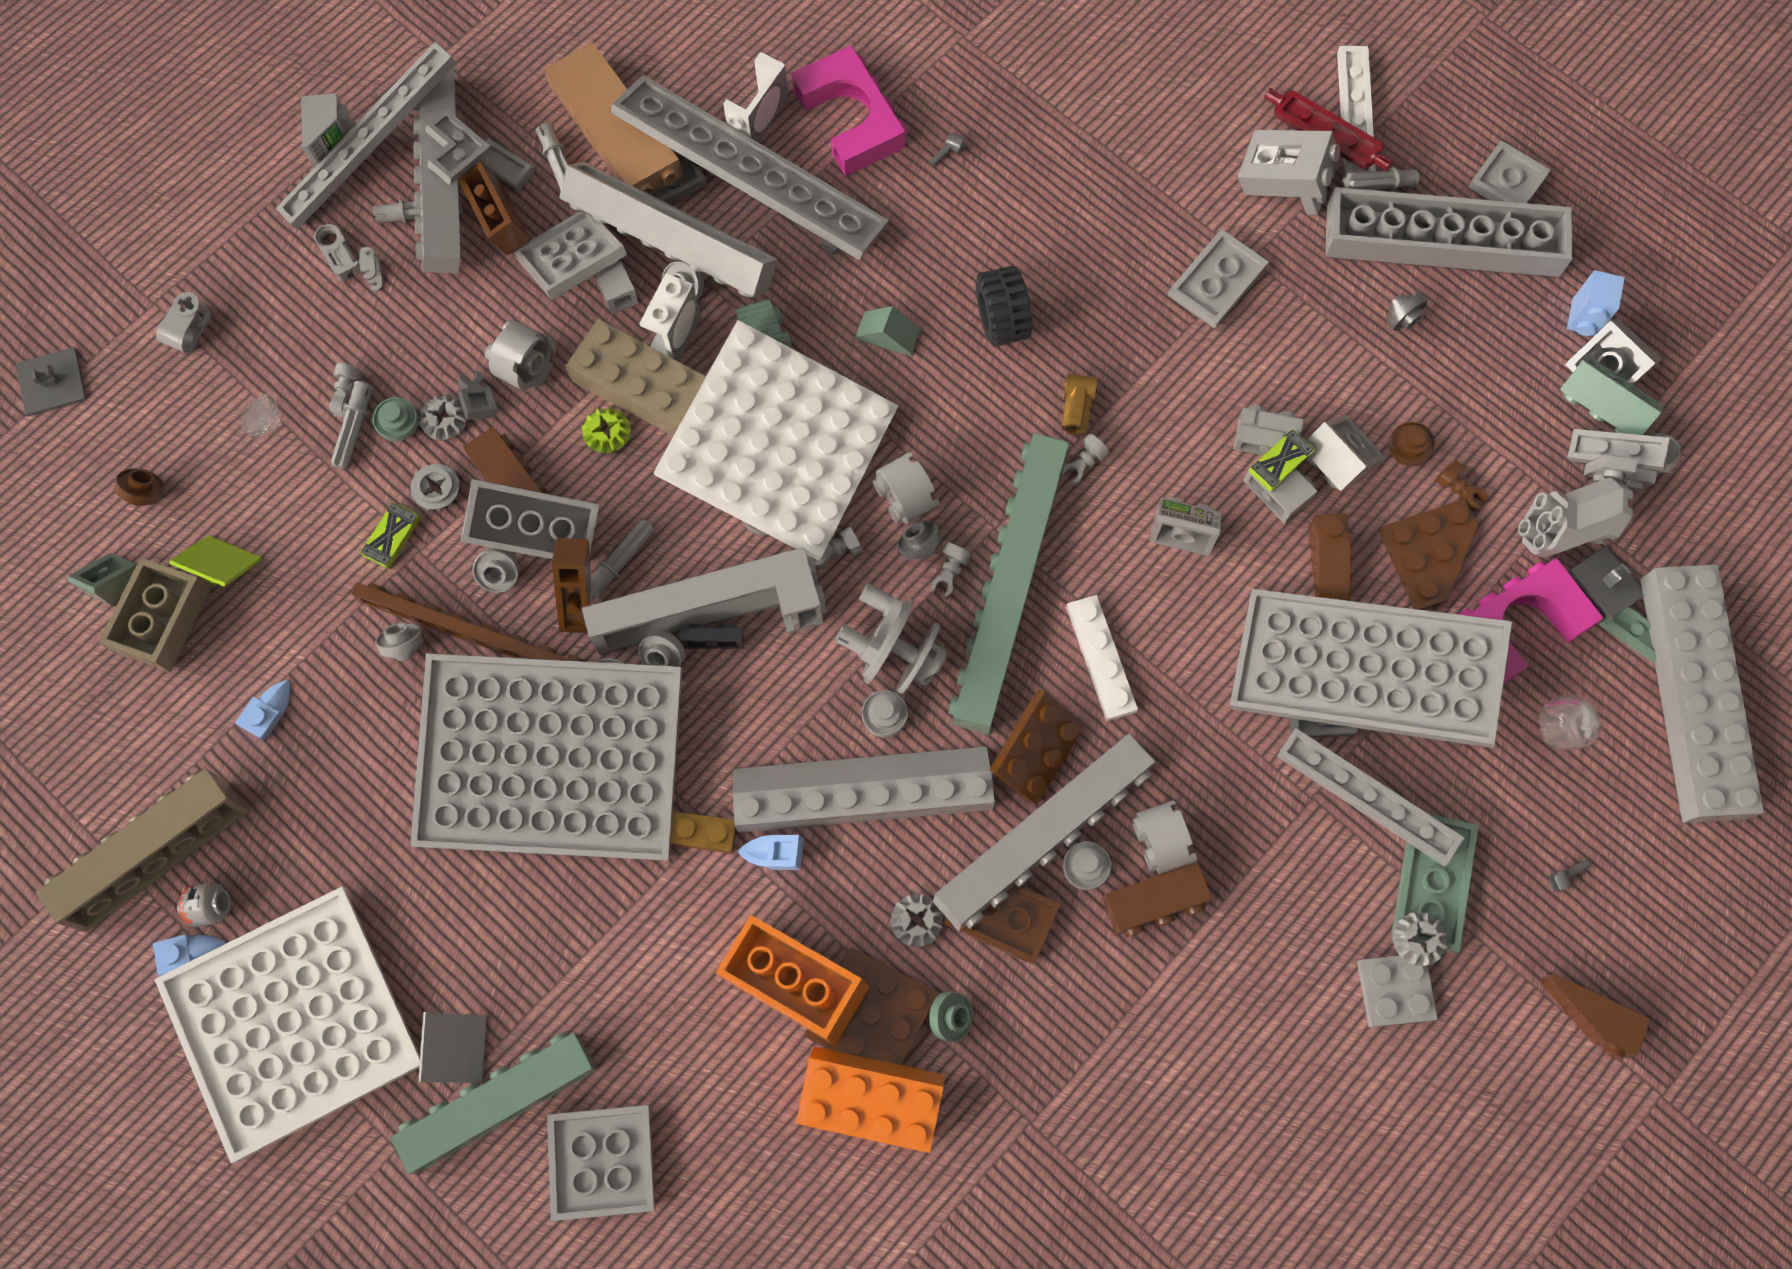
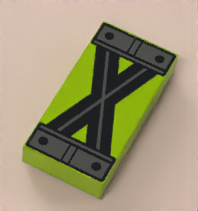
[1248,428,1315,492]
[360,502,421,569]

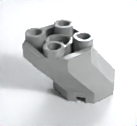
[1518,477,1633,558]

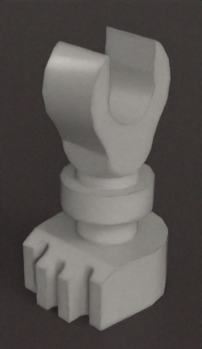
[330,363,362,417]
[1061,434,1109,486]
[808,526,863,569]
[932,542,972,599]

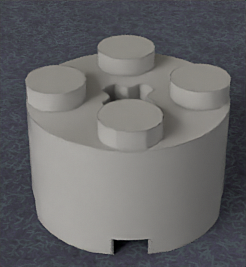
[485,320,556,391]
[872,452,939,524]
[1132,800,1197,875]

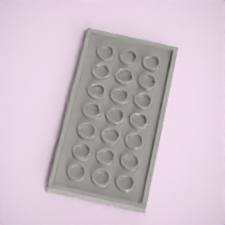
[1230,589,1512,748]

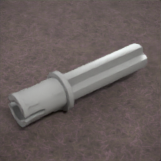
[536,123,569,190]
[1343,167,1419,191]
[373,196,463,224]
[331,381,373,470]
[591,520,654,599]

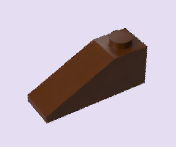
[1308,514,1350,601]
[552,538,591,633]
[1541,974,1650,1060]

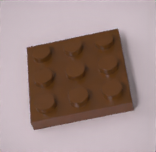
[804,947,938,1065]

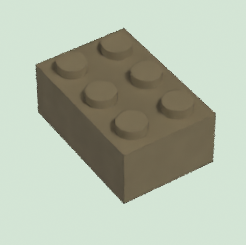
[98,558,211,673]

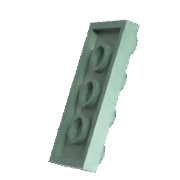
[1391,813,1478,954]

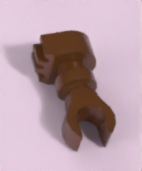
[1435,459,1489,512]

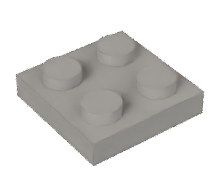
[1468,140,1551,203]
[1357,956,1438,1028]

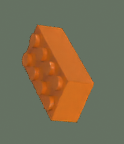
[716,915,870,1046]
[796,1046,945,1153]

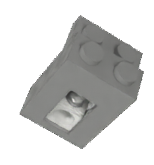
[1238,130,1340,215]

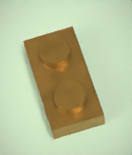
[670,812,736,854]

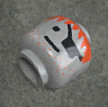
[177,882,231,927]

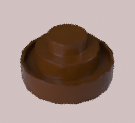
[1388,421,1436,467]
[114,468,164,506]

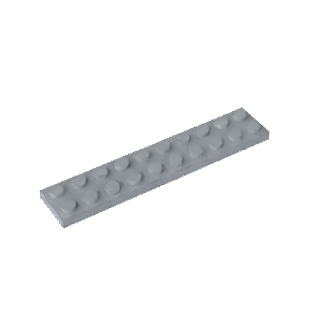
[611,75,889,260]

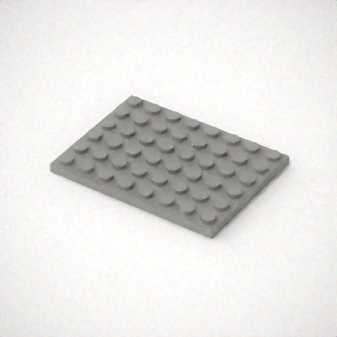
[410,654,683,861]

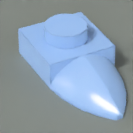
[235,680,290,741]
[738,835,804,870]
[153,934,225,976]

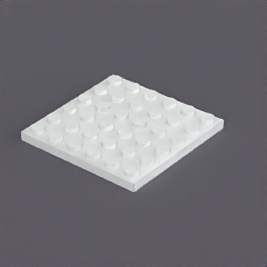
[654,320,898,561]
[154,887,420,1164]

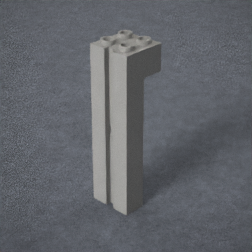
[582,547,827,655]

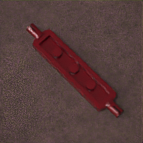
[1264,88,1395,172]

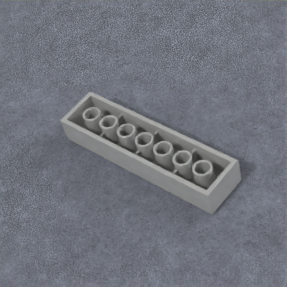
[1325,187,1572,277]
[1640,565,1764,823]

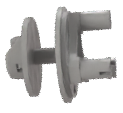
[834,583,947,694]

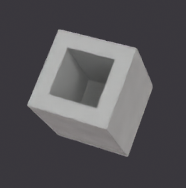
[594,261,638,314]

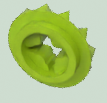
[582,406,631,453]

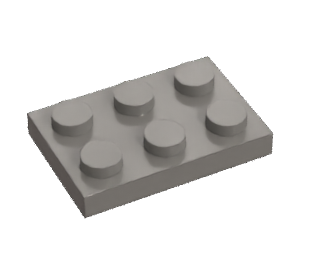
[1168,229,1269,329]

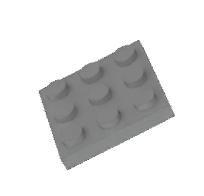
[513,211,627,300]
[547,1105,656,1221]

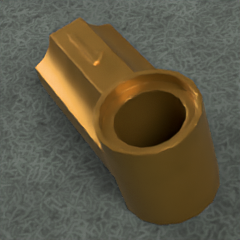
[1061,373,1097,435]

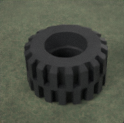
[975,265,1033,347]

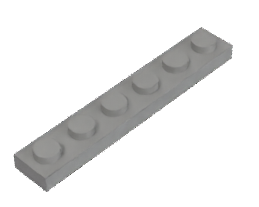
[1276,728,1464,866]

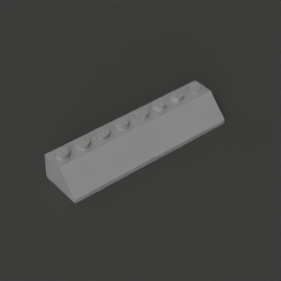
[733,747,995,833]

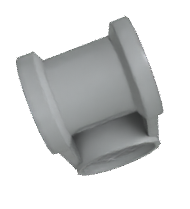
[156,292,211,353]

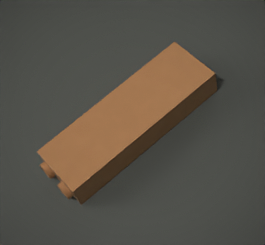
[544,42,683,196]

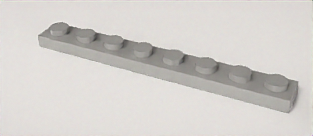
[276,42,457,230]

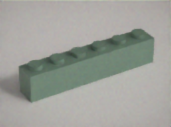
[390,1031,598,1174]

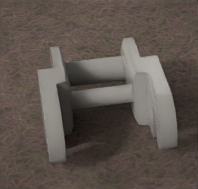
[359,247,383,292]

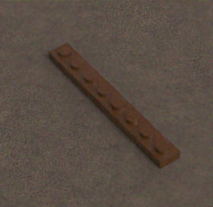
[351,583,586,662]

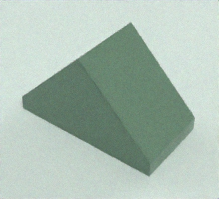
[855,306,921,356]
[68,553,137,607]

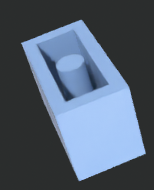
[1567,270,1625,336]

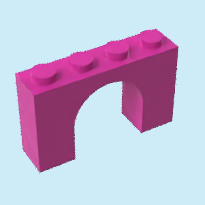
[791,45,908,176]
[1457,558,1603,685]

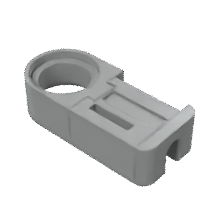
[314,224,361,282]

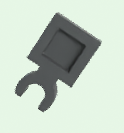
[458,370,498,420]

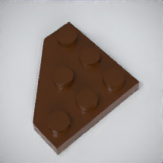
[1378,499,1478,610]

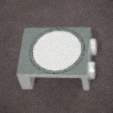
[724,52,789,142]
[639,273,701,362]

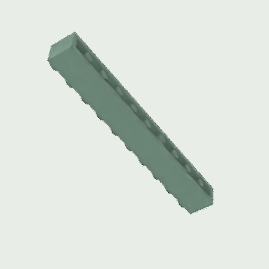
[948,433,1069,735]

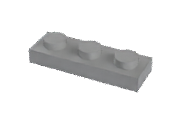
[1567,429,1672,471]

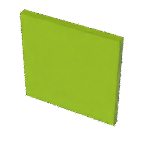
[169,535,262,587]

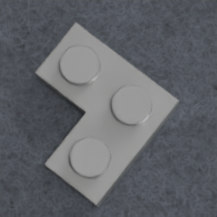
[425,109,490,185]
[1583,454,1657,491]

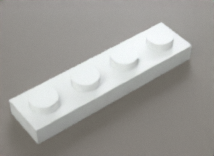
[1066,595,1138,721]

